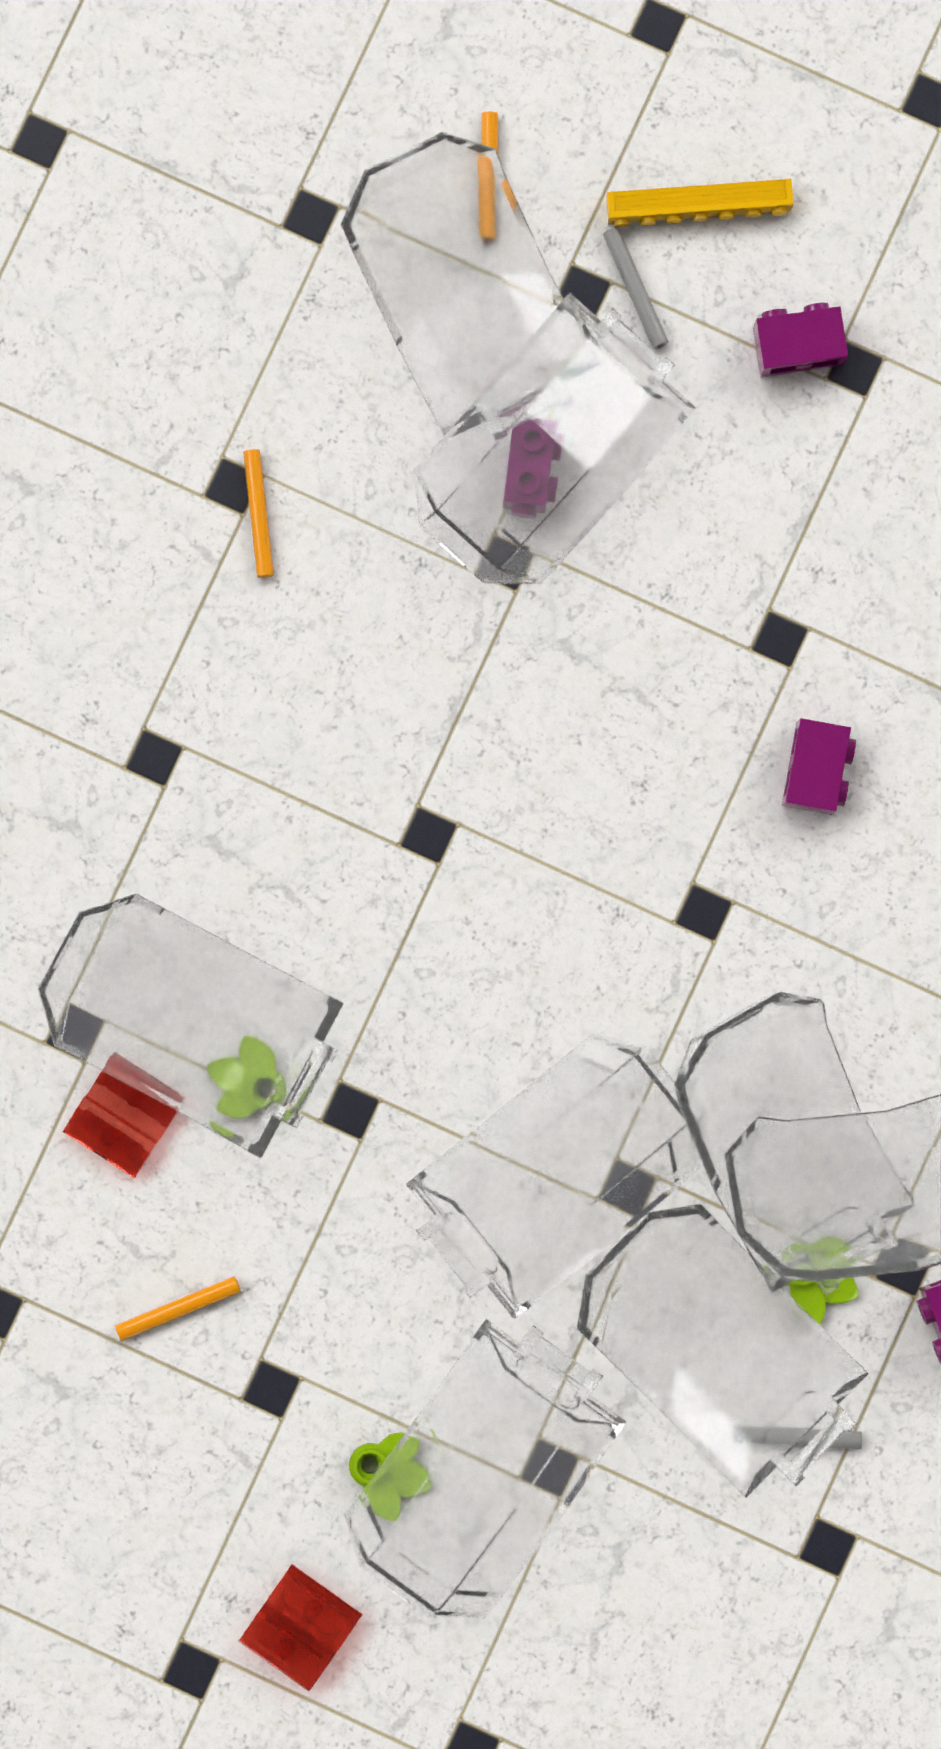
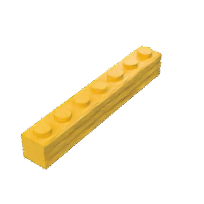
[606,178,794,228]

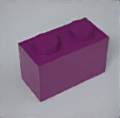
[753,302,848,378]
[782,718,856,815]

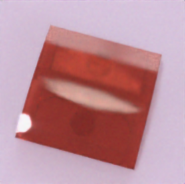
[63,1054,185,1178]
[238,1564,362,1692]

